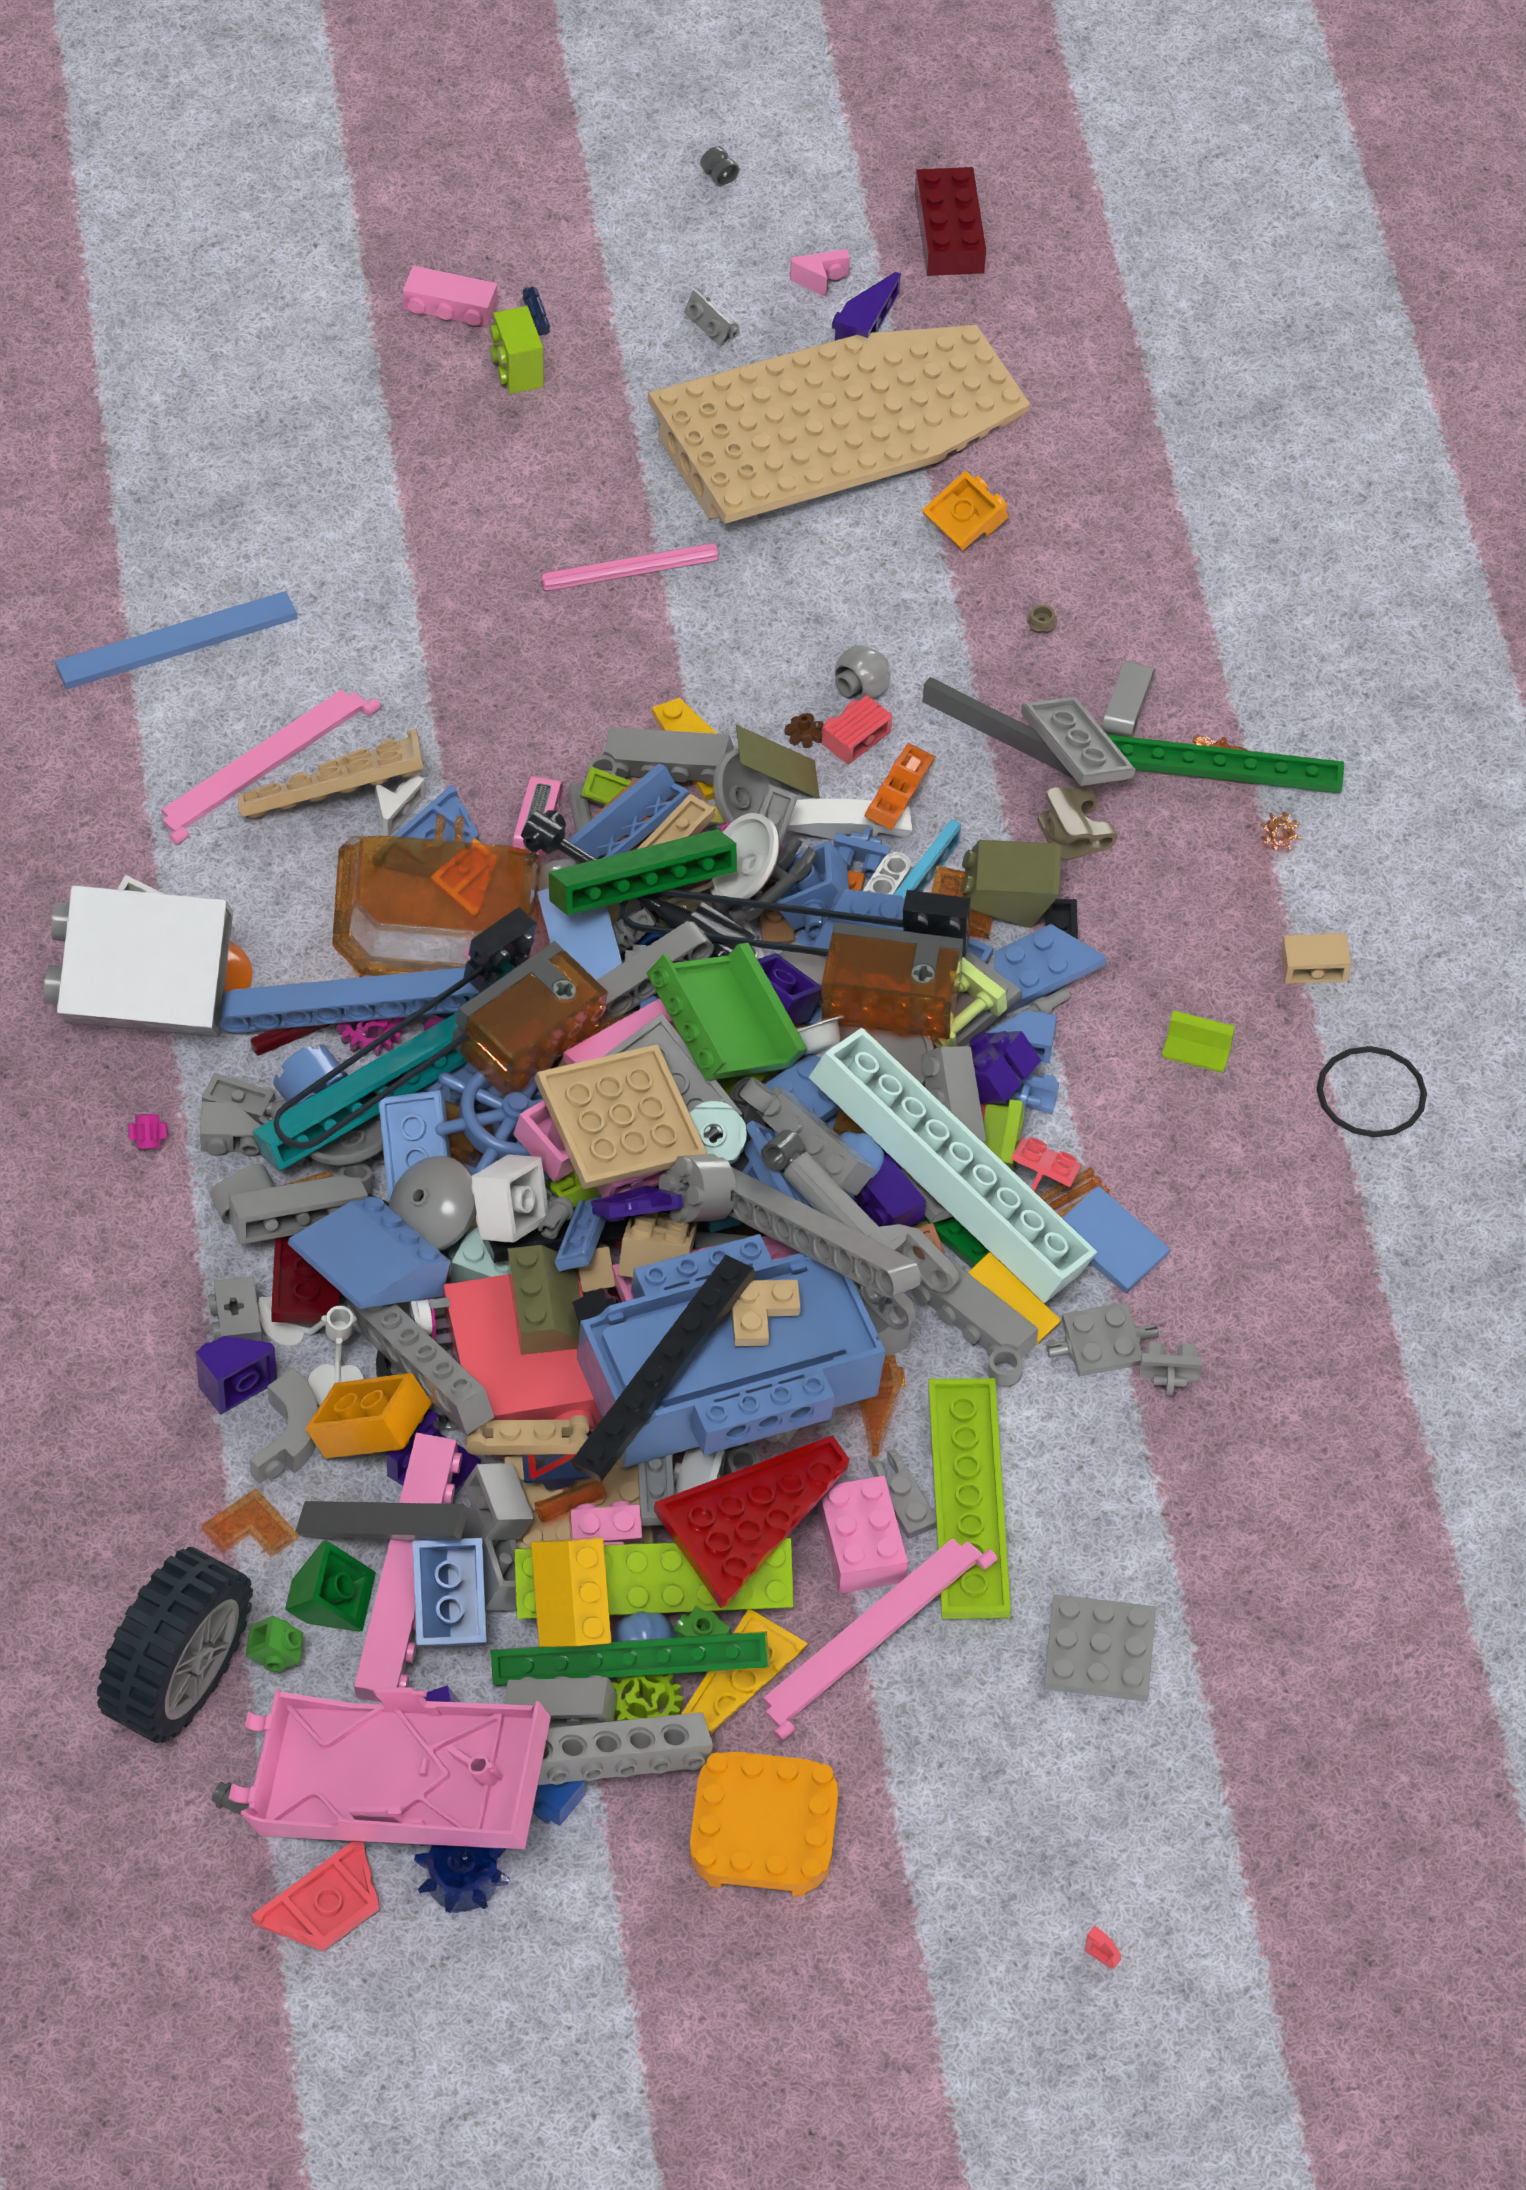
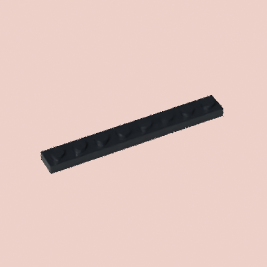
[571,1255,756,1482]

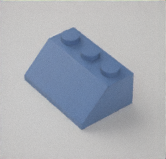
[412,1538,486,1647]

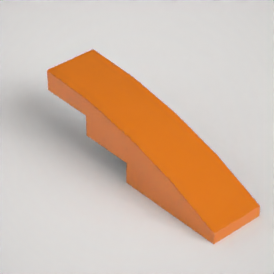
[864,743,936,830]

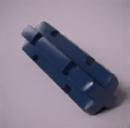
[522,286,550,336]

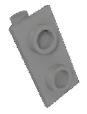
[684,289,739,347]

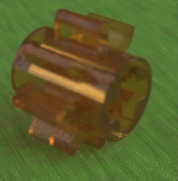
[1260,811,1300,851]

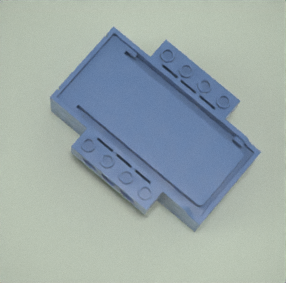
[577,1234,886,1468]

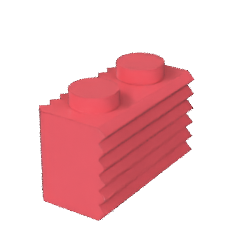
[822,695,892,765]

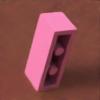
[403,266,497,327]

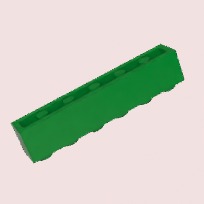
[548,829,737,915]

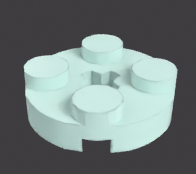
[689,1101,747,1164]

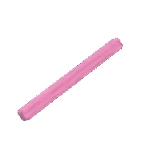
[541,543,718,591]

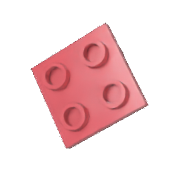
[1011,1137,1082,1192]

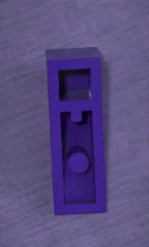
[832,272,901,341]

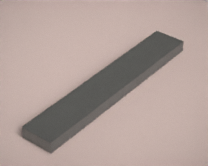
[922,677,1073,778]
[295,1501,470,1541]

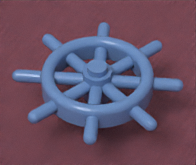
[435,1041,555,1182]

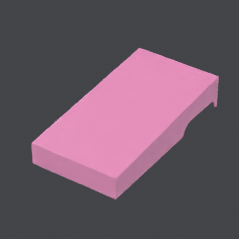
[228,1688,551,1849]

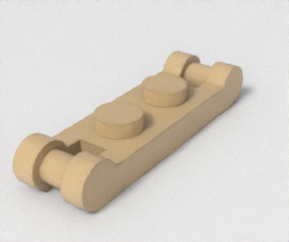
[466,1415,589,1455]

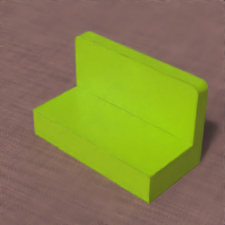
[1162,1010,1235,1073]
[983,1100,1025,1172]

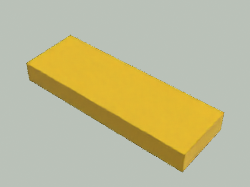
[968,1252,1061,1345]

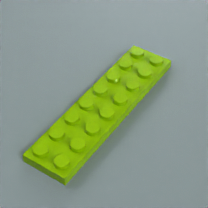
[928,1378,1011,1619]
[514,1537,794,1619]

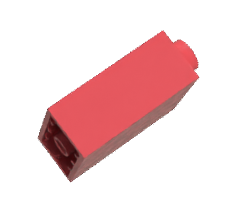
[443,1268,603,1459]

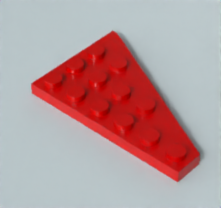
[654,1435,850,1608]

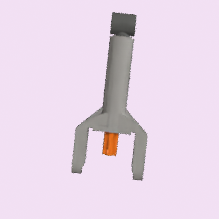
[761,1130,959,1331]

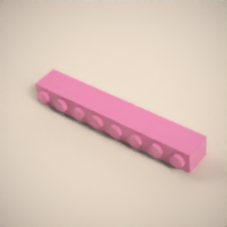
[354,1433,462,1703]

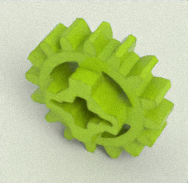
[611,1674,683,1721]

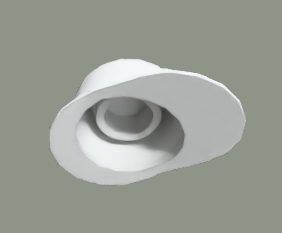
[796,1016,844,1058]

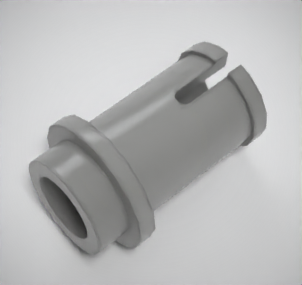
[538,1196,574,1239]

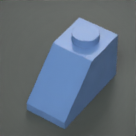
[989,1010,1057,1064]

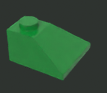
[285,1540,376,1632]

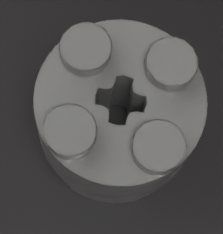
[659,1154,736,1223]

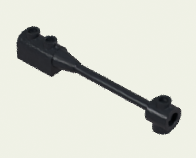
[521,810,756,958]

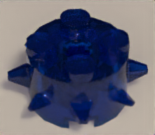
[414,1845,510,1914]

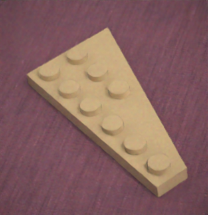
[238,728,424,818]

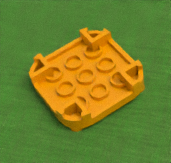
[689,1752,838,1897]

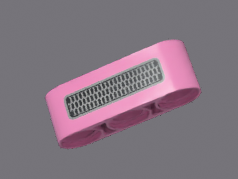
[512,776,563,857]

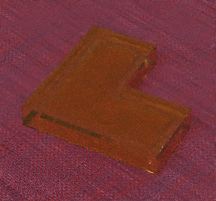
[201,1488,298,1558]

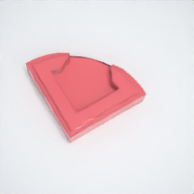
[1085,1925,1121,1969]

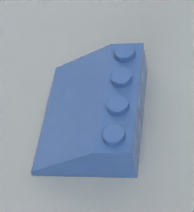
[288,1197,450,1309]

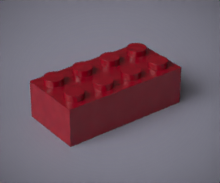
[914,167,986,276]

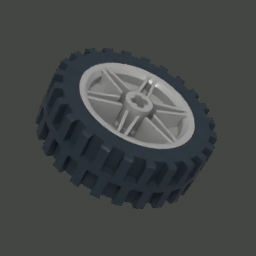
[97,1547,253,1743]

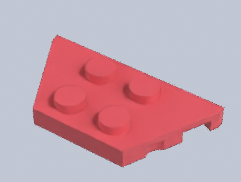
[251,1841,379,1952]

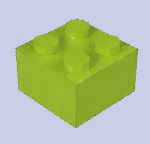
[489,306,543,394]

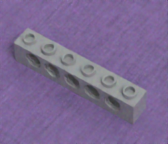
[353,1303,494,1435]
[538,1712,713,1785]

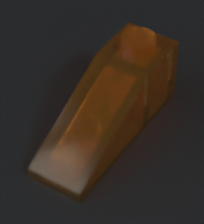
[859,1355,905,1458]

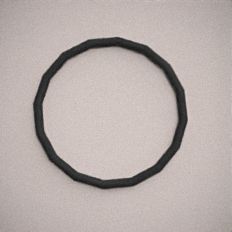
[1316,1046,1427,1137]

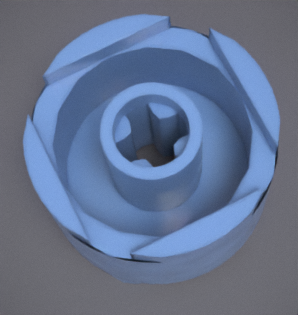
[273,1044,348,1108]

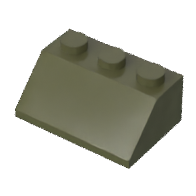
[508,1245,581,1355]

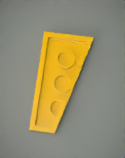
[652,697,717,802]
[681,1609,808,1736]

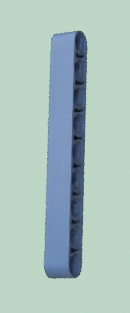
[220,967,480,1033]

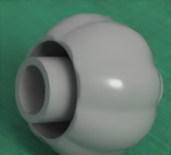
[835,645,890,701]

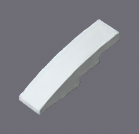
[787,799,912,840]

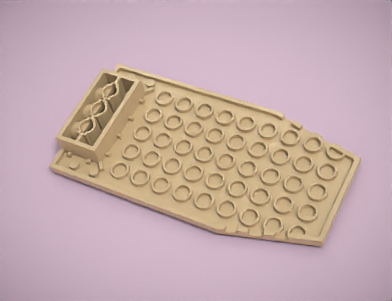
[647,325,1030,524]

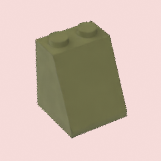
[960,840,1062,928]

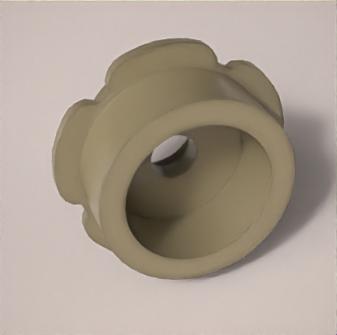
[1027,605,1057,632]

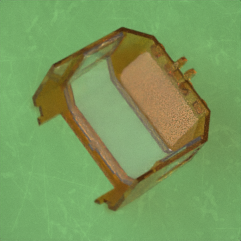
[332,815,541,977]

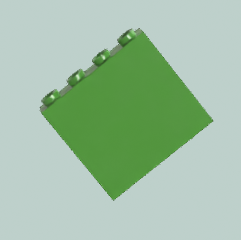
[646,943,808,1081]

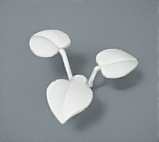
[258,1297,410,1406]

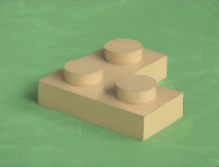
[731,1280,801,1346]

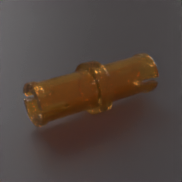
[534,1479,606,1523]

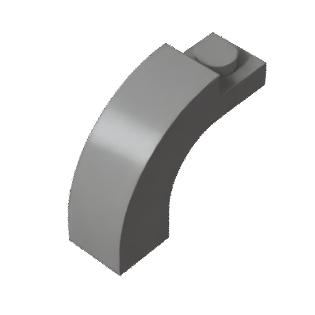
[250,1367,318,1484]

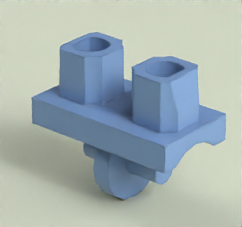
[834,826,891,878]
[1006,1067,1059,1114]

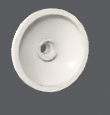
[709,813,779,899]

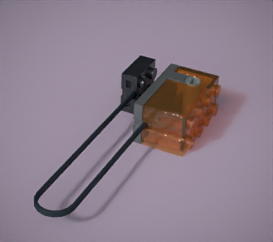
[620,889,971,1039]
[274,907,608,1149]

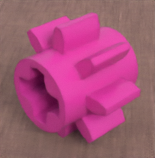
[128,1114,168,1148]

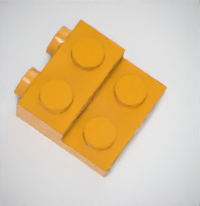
[922,470,1009,552]

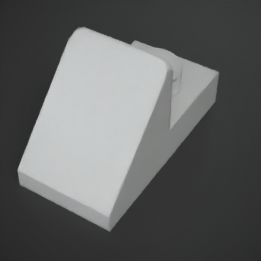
[375,774,425,838]

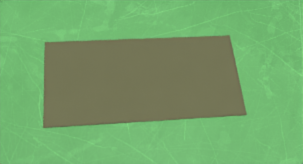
[736,725,820,799]

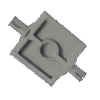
[1046,1302,1159,1377]

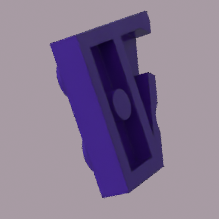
[591,1185,683,1222]

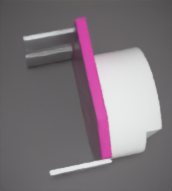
[410,1297,452,1344]

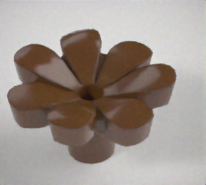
[784,713,824,748]

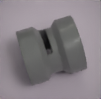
[700,146,740,186]

